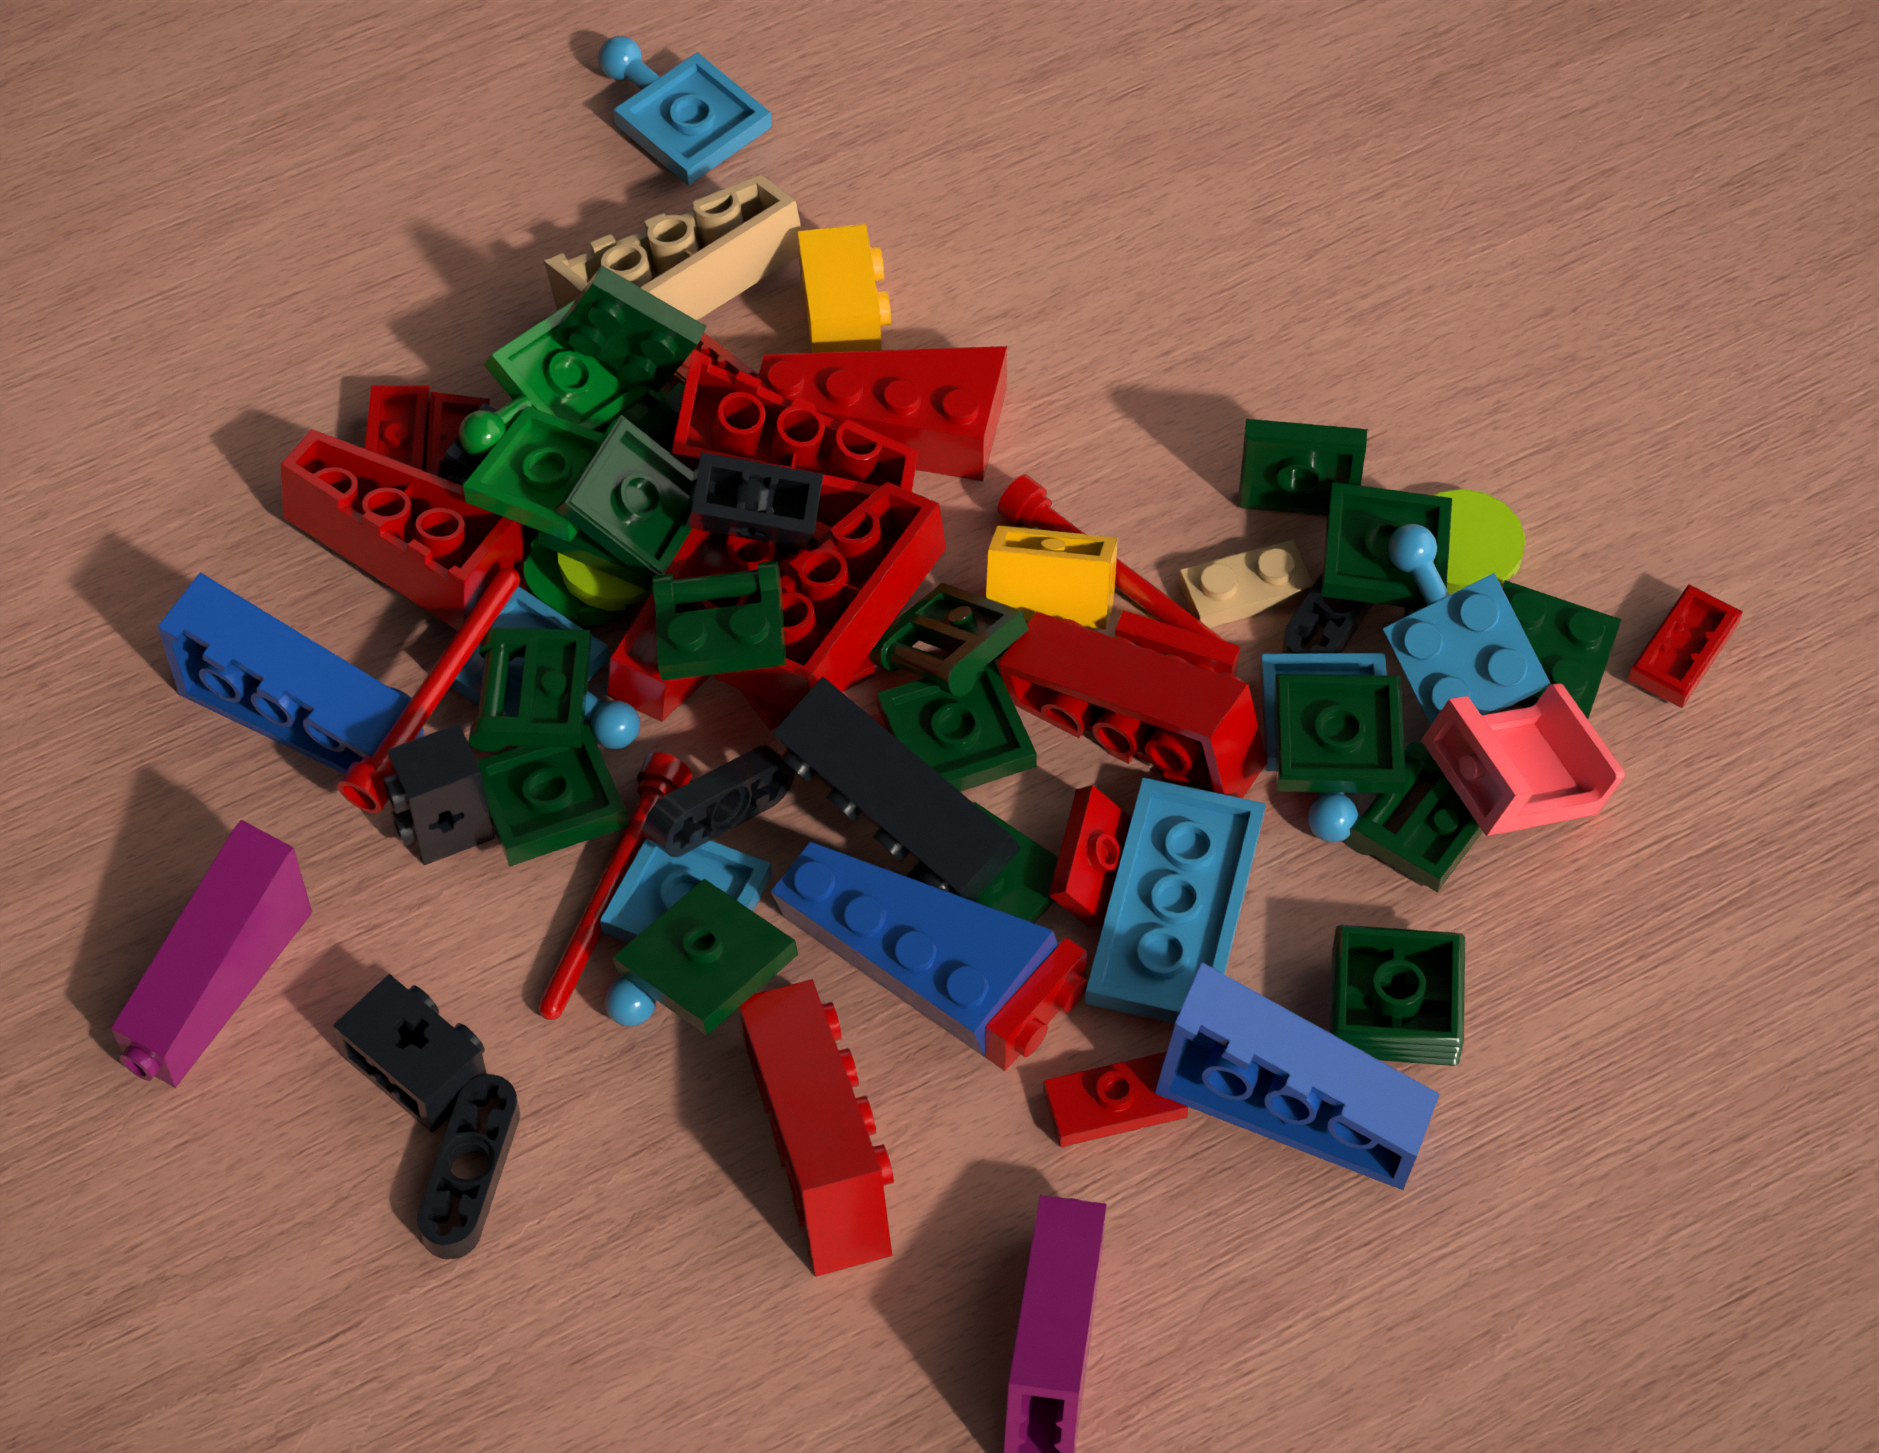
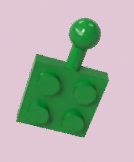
[458,299,651,459]

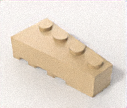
[544,174,802,320]

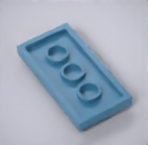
[1085,778,1266,1024]

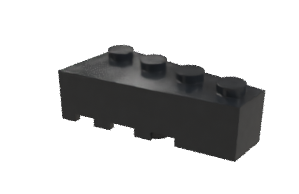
[772,676,1021,902]

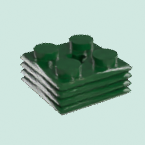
[1329,925,1465,1066]

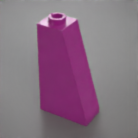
[111,820,312,1088]
[1004,1195,1107,1453]

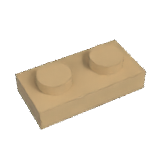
[1179,539,1314,628]

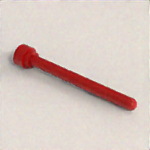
[997,474,1227,642]
[337,567,520,814]
[538,752,693,1020]

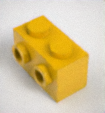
[798,224,891,353]
[986,525,1118,630]

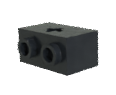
[685,452,824,549]
[383,723,495,865]
[332,974,487,1133]

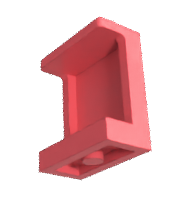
[1421,683,1625,836]

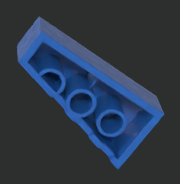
[157,572,424,774]
[771,842,1058,1057]
[1155,962,1440,1190]

